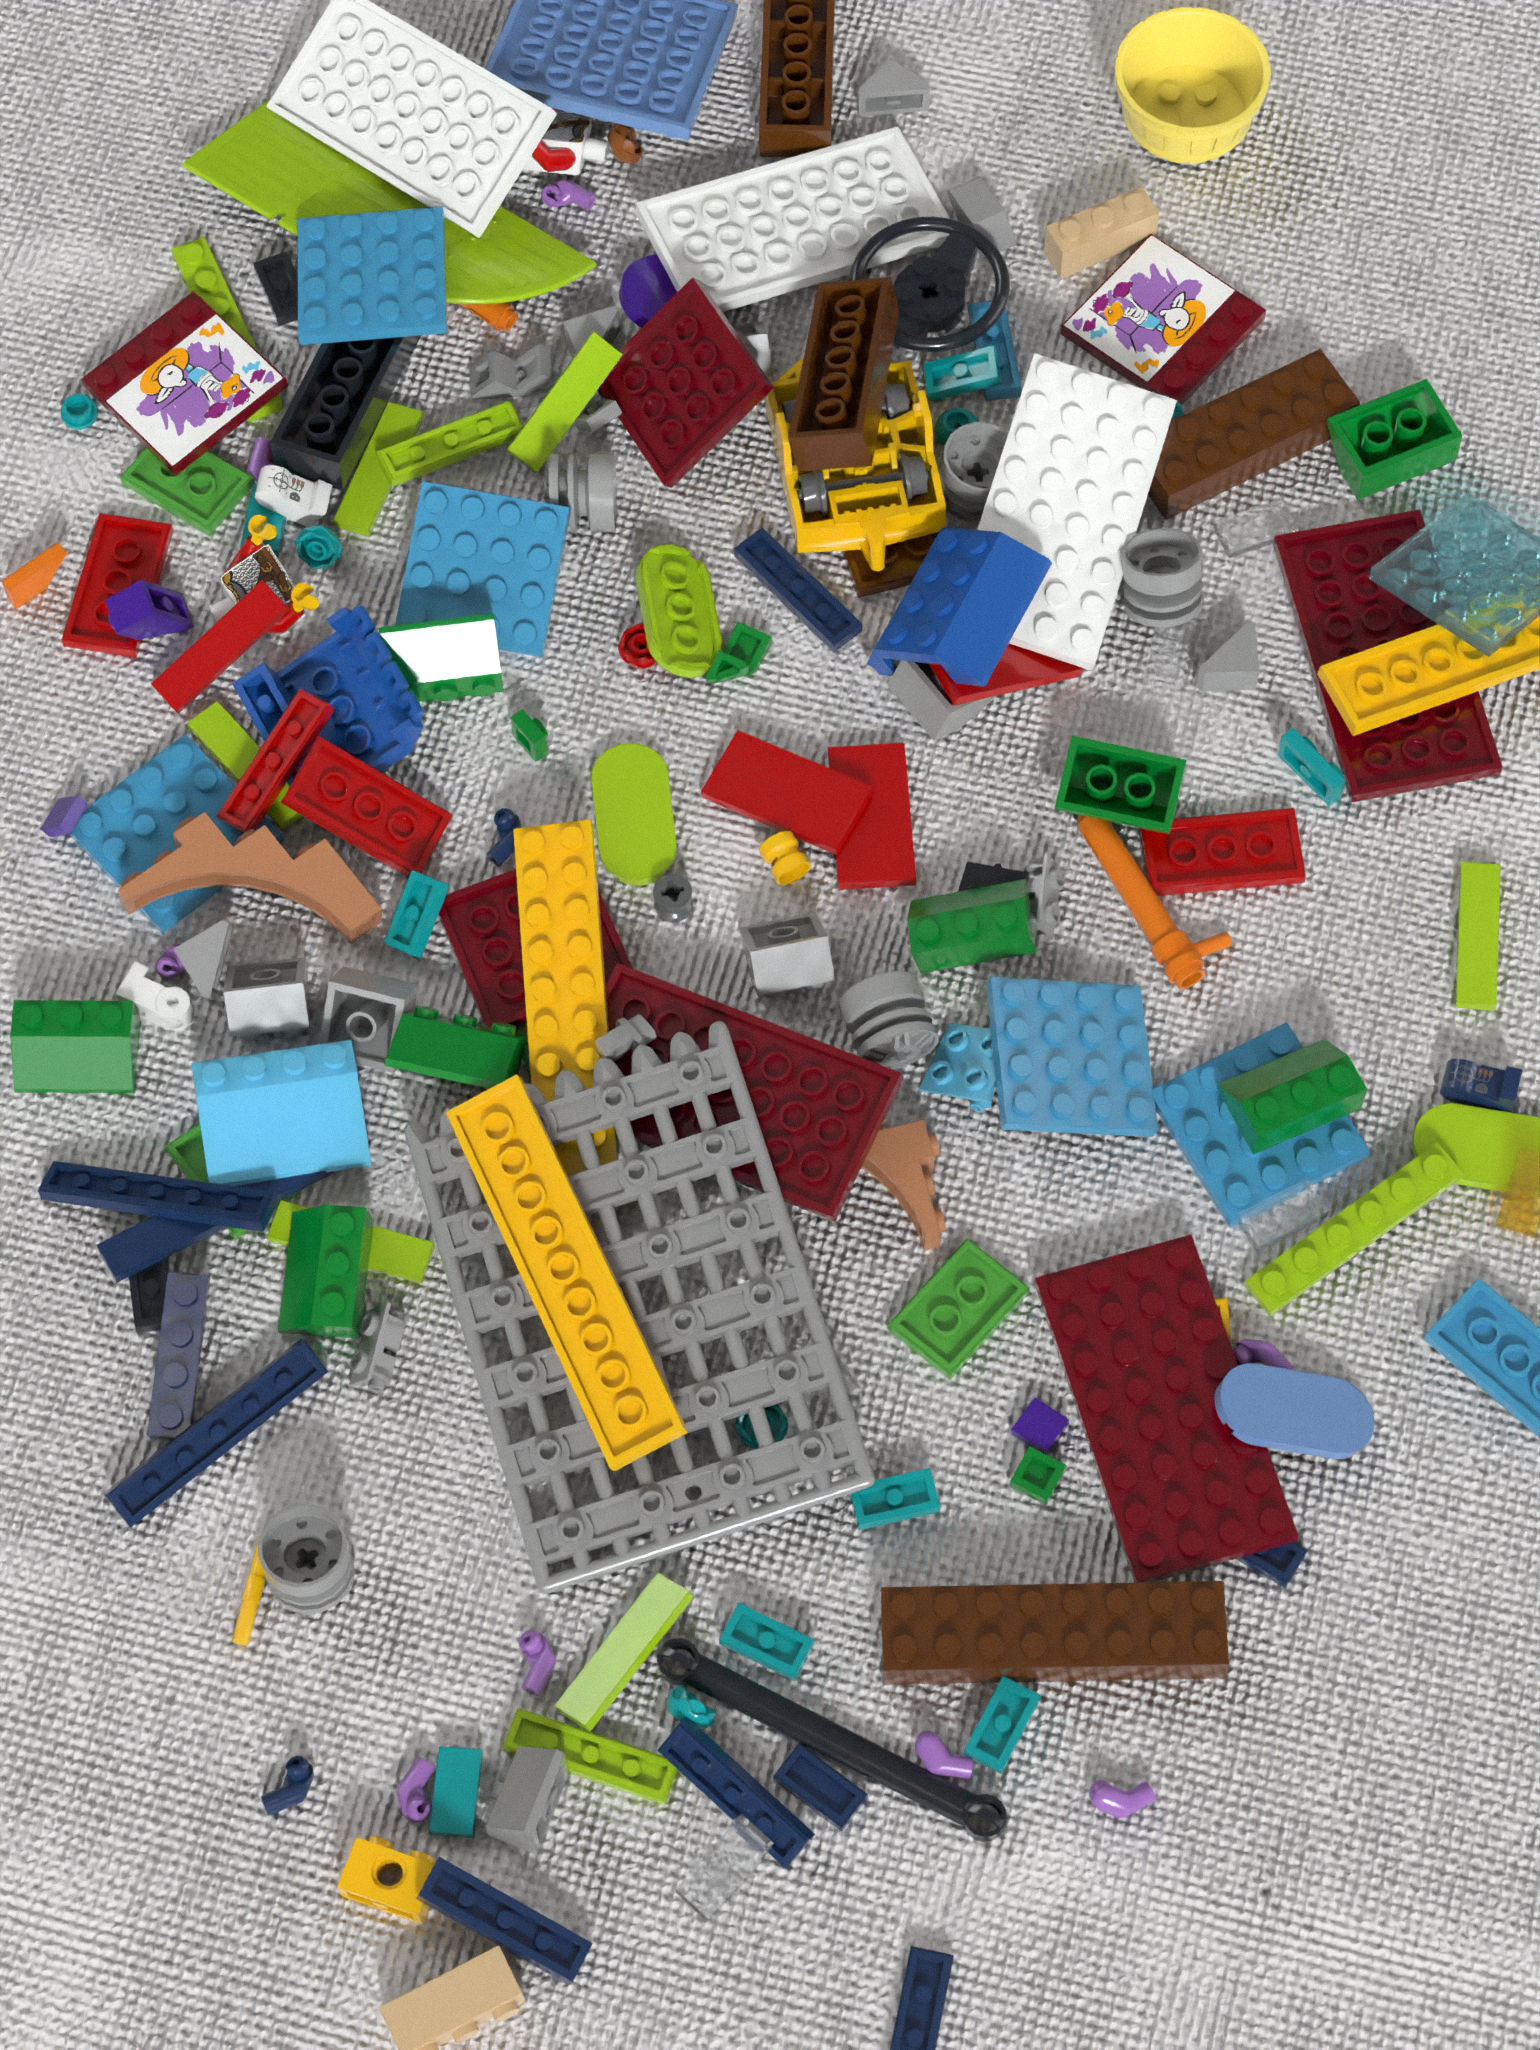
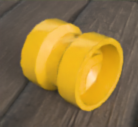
[759,831,811,885]

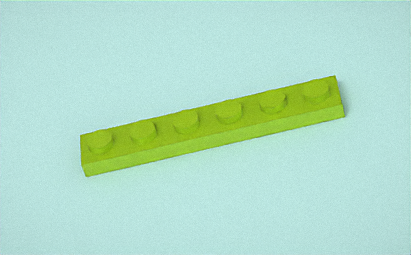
[171,237,283,422]
[1244,1142,1464,1317]

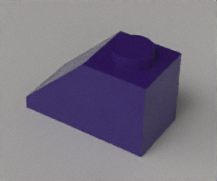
[105,580,194,640]

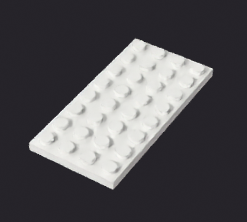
[266,0,557,239]
[635,126,950,312]
[977,353,1177,671]

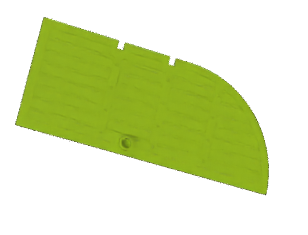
[182,99,597,305]

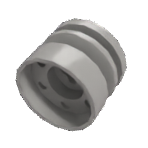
[938,422,1008,522]
[544,453,617,533]
[1121,527,1203,628]
[839,971,939,1070]
[258,1504,355,1614]

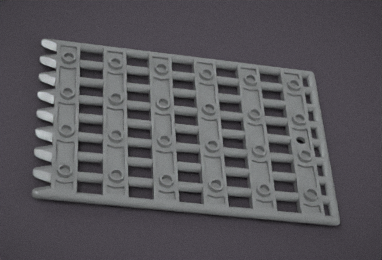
[404,1021,875,1594]

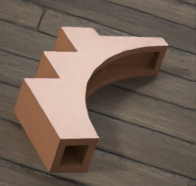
[118,812,382,944]
[861,1119,946,1251]

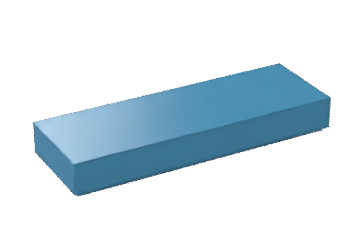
[968,301,1022,401]

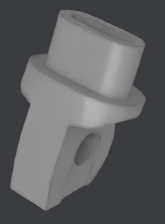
[595,1014,656,1062]

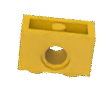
[337,1836,435,1925]

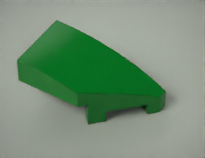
[705,622,773,684]

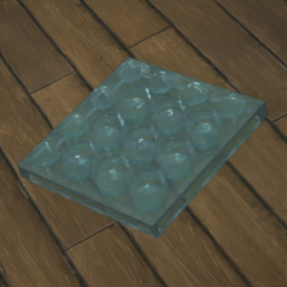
[1370,493,1540,657]

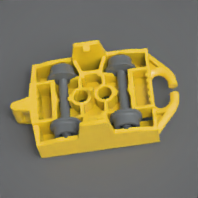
[765,358,946,571]

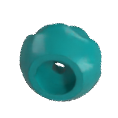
[934,408,979,447]
[295,525,342,569]
[735,1404,788,1449]
[667,1684,716,1730]

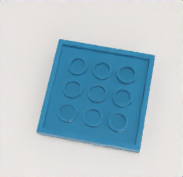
[297,207,447,345]
[395,481,572,658]
[69,734,284,934]
[986,977,1158,1137]
[1151,1022,1370,1228]

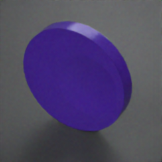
[619,254,677,328]

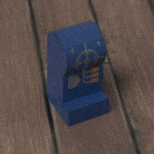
[1440,1059,1523,1113]

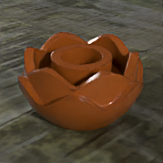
[607,123,643,164]

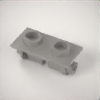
[1024,852,1064,940]
[349,1302,406,1392]

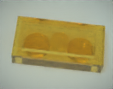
[1495,1148,1540,1238]

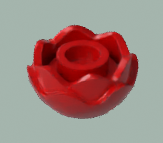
[618,624,657,669]

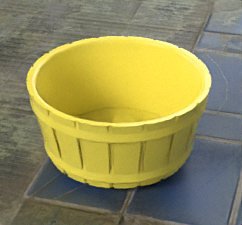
[1115,7,1271,164]

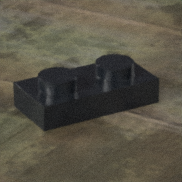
[253,251,298,327]
[129,1257,171,1334]

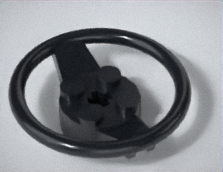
[849,216,1010,352]

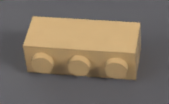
[1044,186,1159,279]
[379,1945,525,2050]

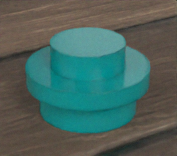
[60,394,98,430]

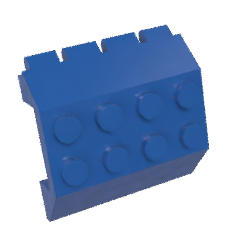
[867,527,1052,687]
[232,606,425,786]

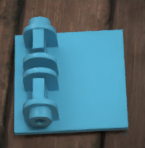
[919,1023,997,1113]

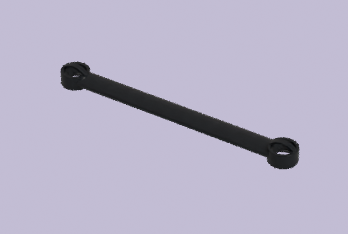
[657,1638,1007,1842]

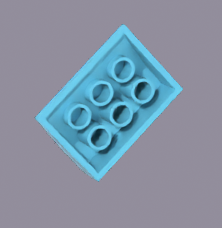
[191,1040,371,1186]

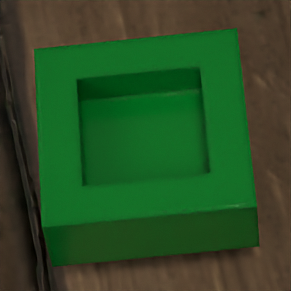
[510,709,548,762]
[1009,1446,1067,1506]

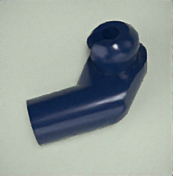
[486,808,522,867]
[261,1756,314,1816]

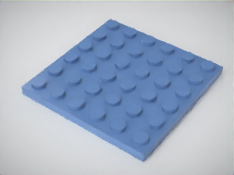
[485,0,738,140]

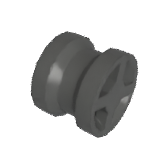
[653,874,693,923]

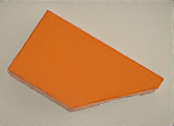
[2,543,67,610]

